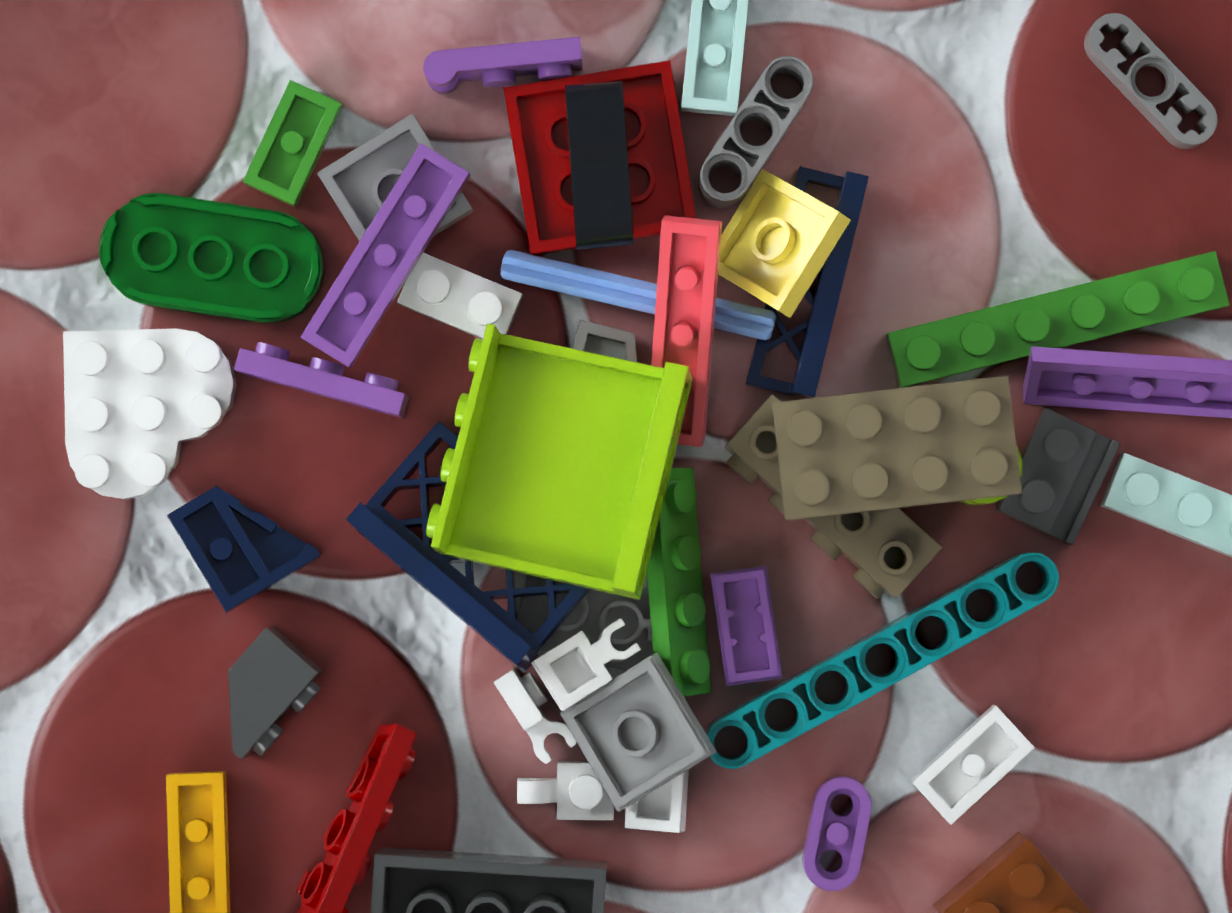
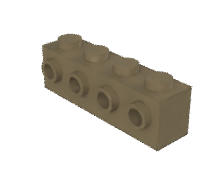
[724,394,942,599]

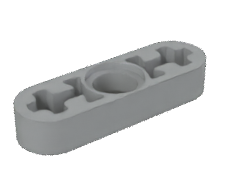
[1084,13,1217,149]

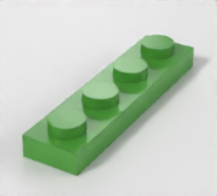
[647,468,711,697]

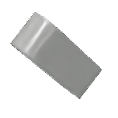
[699,56,813,209]

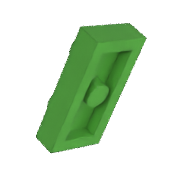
[242,80,343,208]

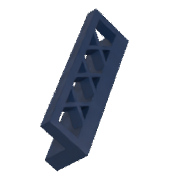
[746,166,869,399]

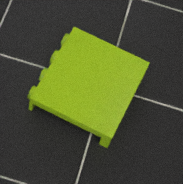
[426,324,693,600]

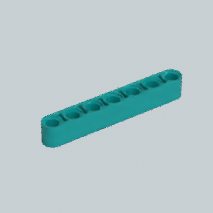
[705,552,1059,769]

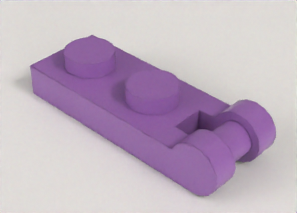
[423,37,583,94]

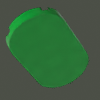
[99,193,325,324]

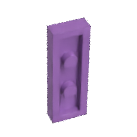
[234,342,409,418]

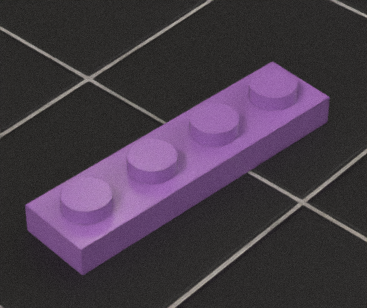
[300,143,470,369]
[1022,347,1232,418]

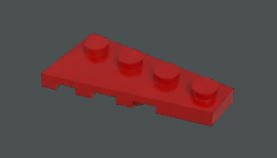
[296,724,417,913]

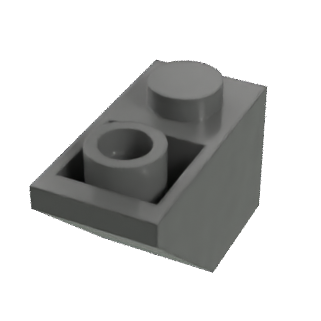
[228,626,324,760]

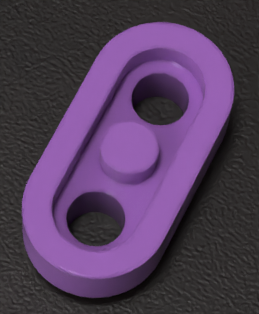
[802,776,872,891]

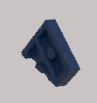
[167,486,320,613]

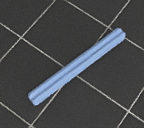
[500,250,776,340]

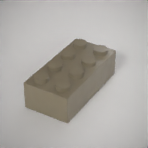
[772,376,1022,521]

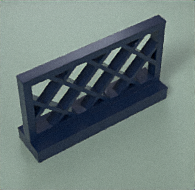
[345,421,591,673]

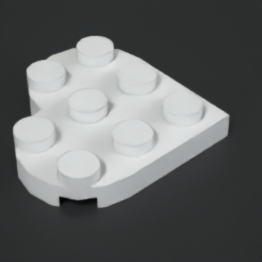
[63,328,237,499]

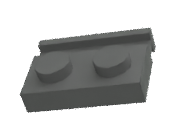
[996,408,1120,545]

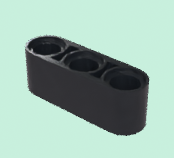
[565,81,634,250]

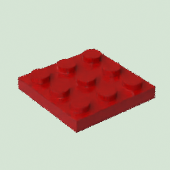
[503,60,697,256]

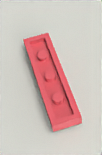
[651,215,722,447]

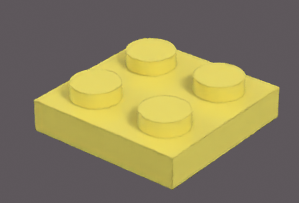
[718,169,851,318]

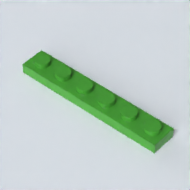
[886,251,1230,388]

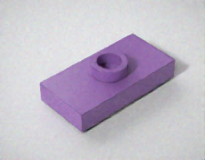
[710,566,783,686]

